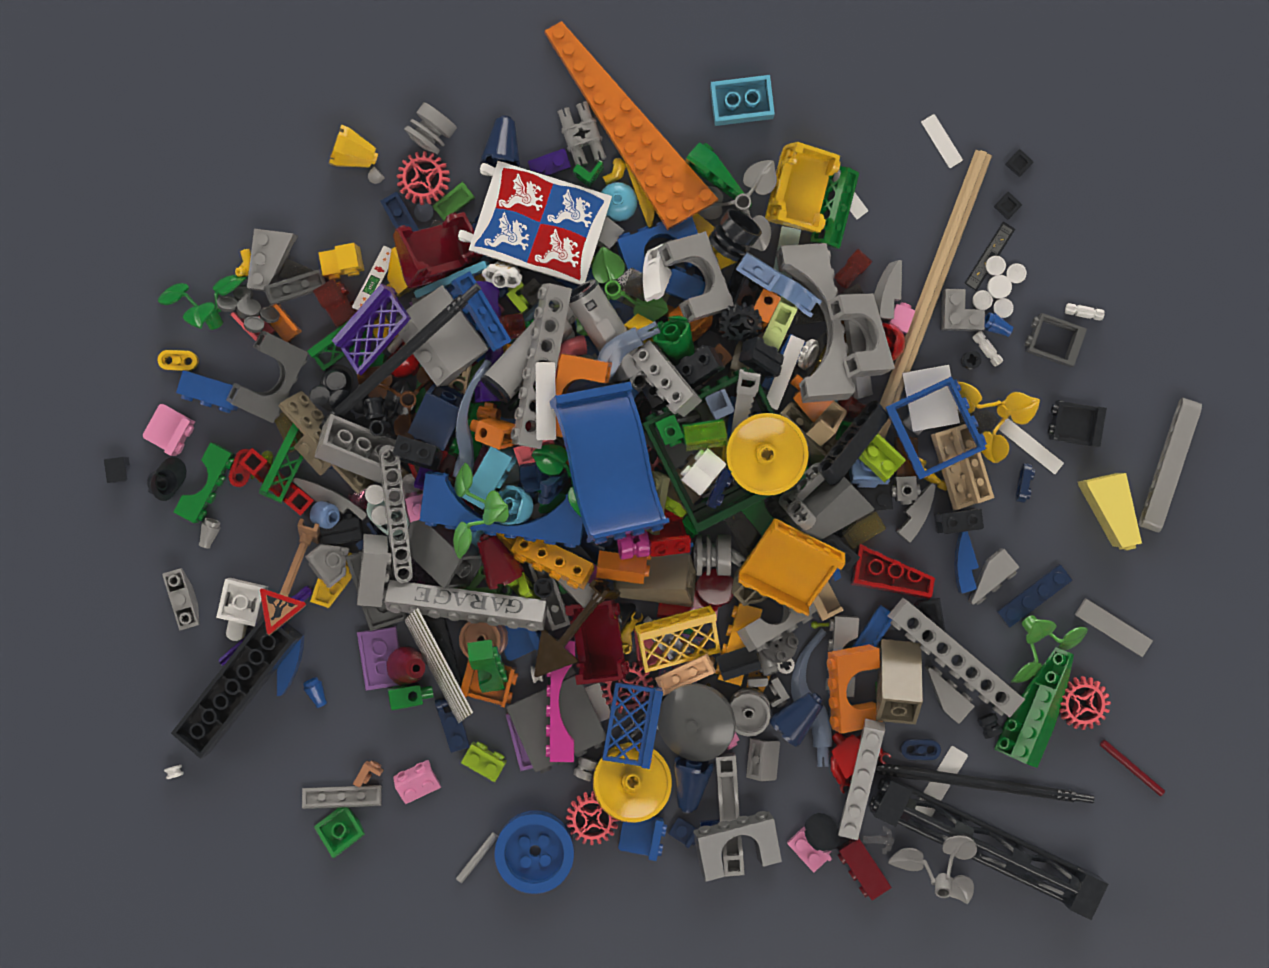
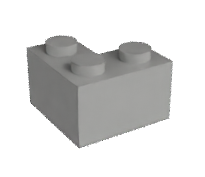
[941,289,985,332]

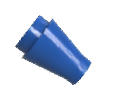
[984,313,1013,337]
[303,677,327,708]

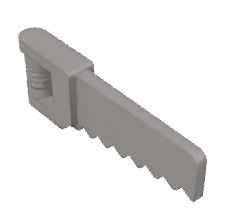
[731,369,760,433]

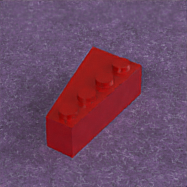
[850,544,935,599]

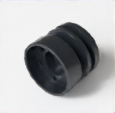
[708,208,762,262]

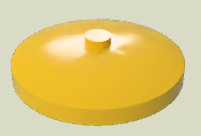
[726,413,808,495]
[593,742,672,823]

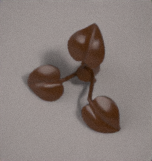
[357,366,434,442]

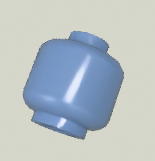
[310,501,340,529]

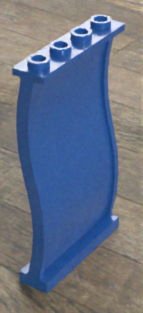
[549,382,669,545]

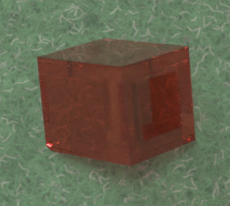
[498,313,526,339]

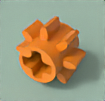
[477,402,501,421]

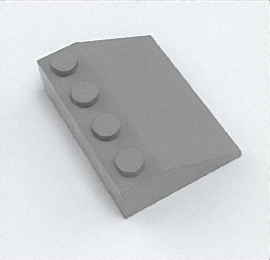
[395,285,490,387]

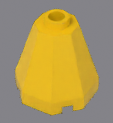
[328,125,378,168]

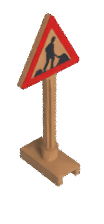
[260,518,321,635]

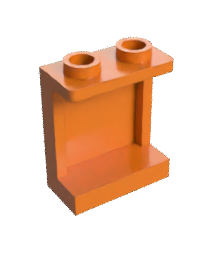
[461,660,518,708]

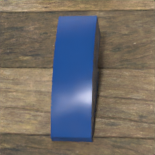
[954,531,979,594]
[277,635,305,696]

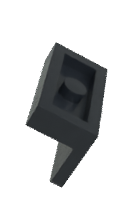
[716,647,762,681]

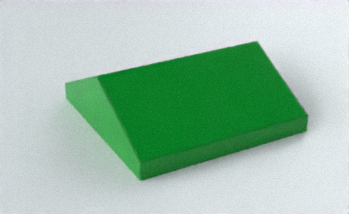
[314,807,365,858]

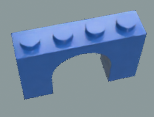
[615,217,698,288]

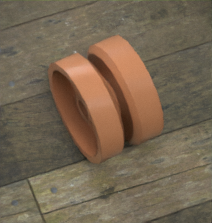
[459,622,508,658]

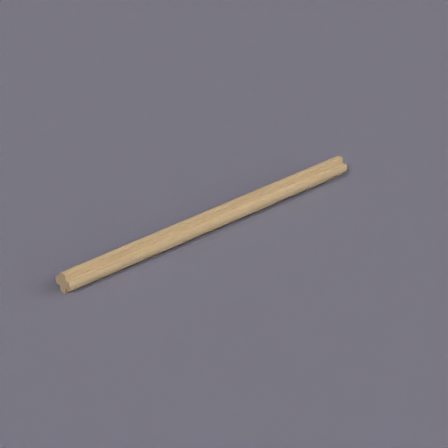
[878,150,992,439]

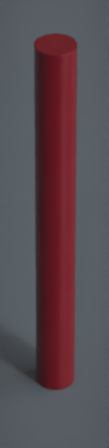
[1100,739,1165,796]

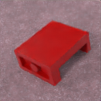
[645,509,691,557]

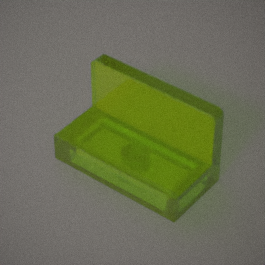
[683,421,728,451]

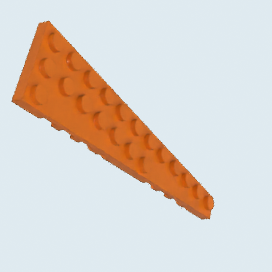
[545,21,719,230]

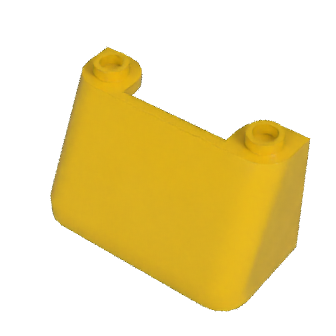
[765,142,840,233]

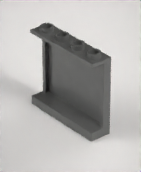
[506,674,606,774]

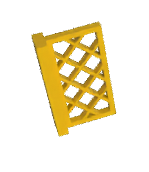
[634,606,721,673]

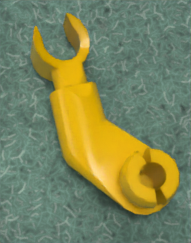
[918,457,947,491]
[621,611,643,654]

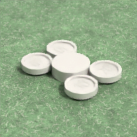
[972,256,1027,318]
[365,473,419,526]

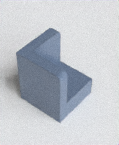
[705,389,735,420]

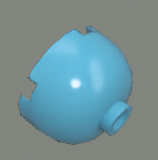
[601,182,638,222]
[498,485,534,526]

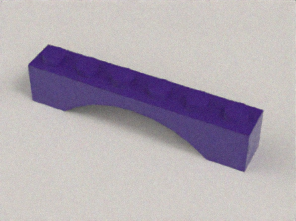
[474,281,504,403]

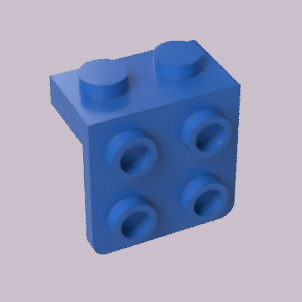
[504,626,541,661]
[618,816,667,861]

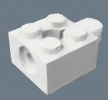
[216,578,268,641]

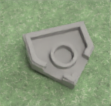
[305,544,349,588]

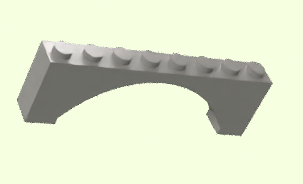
[776,243,855,403]

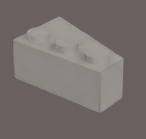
[247,229,298,292]
[357,534,391,607]

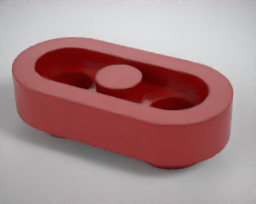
[229,449,251,487]

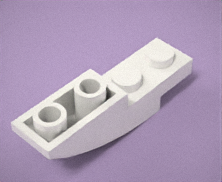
[643,239,673,302]

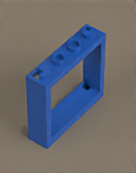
[885,376,987,480]

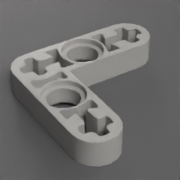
[779,463,825,530]

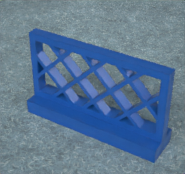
[602,682,663,769]

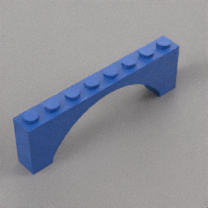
[420,471,584,548]

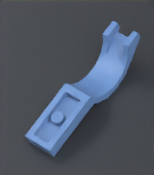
[736,252,822,317]

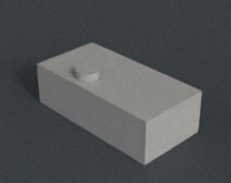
[314,414,396,484]

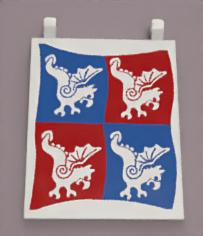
[458,161,612,285]

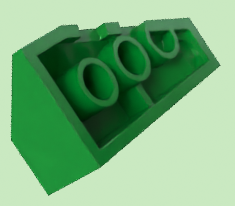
[686,142,752,210]

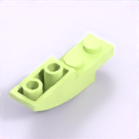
[762,296,798,350]

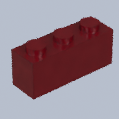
[837,837,892,901]

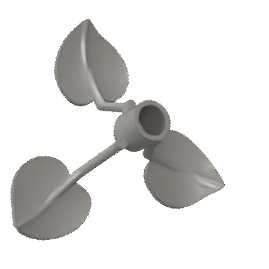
[698,160,777,251]
[888,836,977,904]

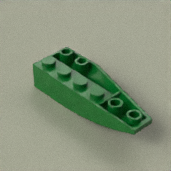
[994,647,1074,768]

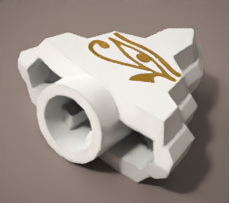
[482,261,522,288]

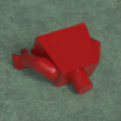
[830,732,891,794]

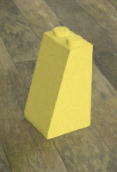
[1078,473,1142,550]

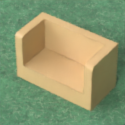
[806,401,847,446]
[813,582,843,621]

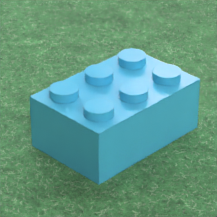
[710,75,775,126]
[462,446,517,509]

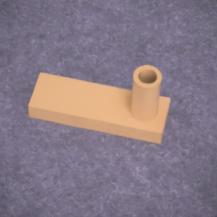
[655,654,716,696]

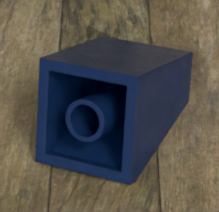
[408,383,472,451]

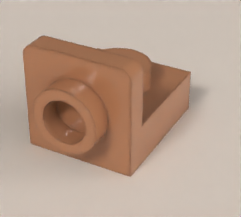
[353,760,384,788]

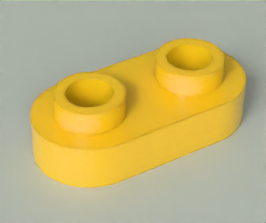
[158,350,199,371]

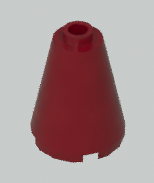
[477,533,525,589]
[386,647,425,686]

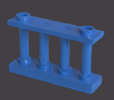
[446,271,512,362]

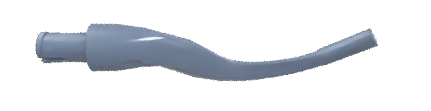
[533,321,661,394]
[453,360,492,499]
[791,628,832,767]

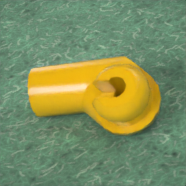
[603,158,626,185]
[235,249,251,277]

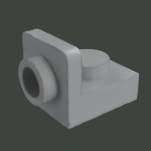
[769,675,790,708]

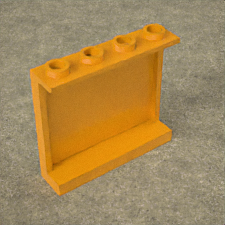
[738,518,845,616]

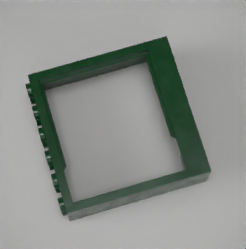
[642,367,807,533]

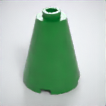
[652,316,695,366]

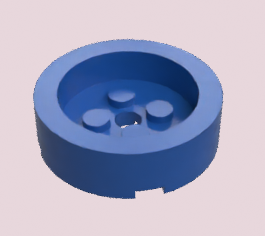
[495,810,575,894]

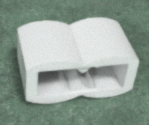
[681,448,726,495]

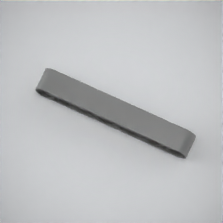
[1139,397,1202,533]
[379,445,413,583]

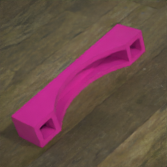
[546,641,575,762]

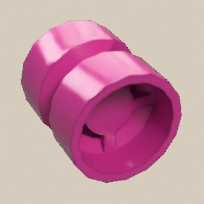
[617,531,650,559]

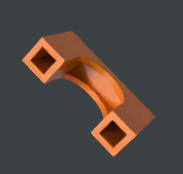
[555,354,612,437]
[596,550,651,584]
[827,644,883,734]

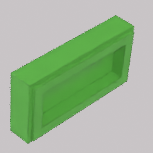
[432,182,475,221]

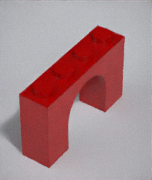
[239,448,314,516]

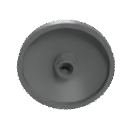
[658,683,736,761]

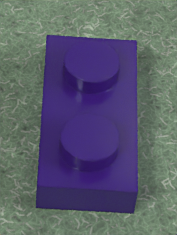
[528,148,571,176]

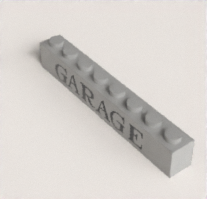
[385,580,548,631]

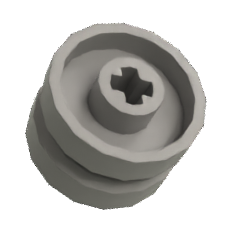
[729,687,771,737]

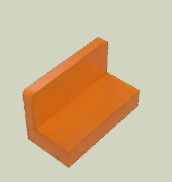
[269,304,302,342]

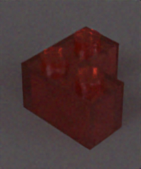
[313,279,358,328]

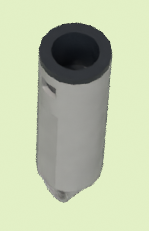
[569,279,647,392]
[481,306,577,403]

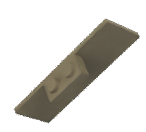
[278,391,376,494]

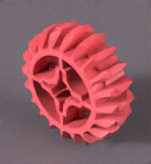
[397,151,450,205]
[601,661,654,714]
[1060,676,1111,730]
[566,791,619,845]

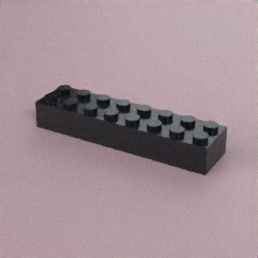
[171,615,303,759]

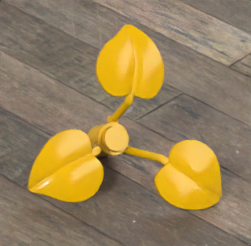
[957,381,1040,463]

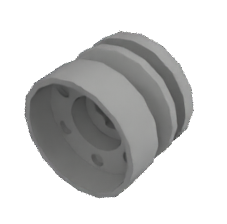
[404,102,457,155]
[693,534,731,576]

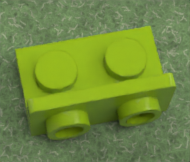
[506,282,530,315]
[859,433,906,483]
[508,572,541,600]
[461,741,507,782]

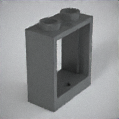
[1024,313,1087,367]

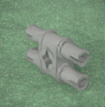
[557,101,607,166]

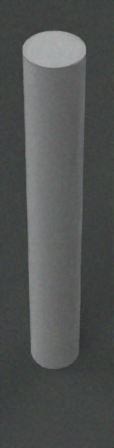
[456,832,499,883]

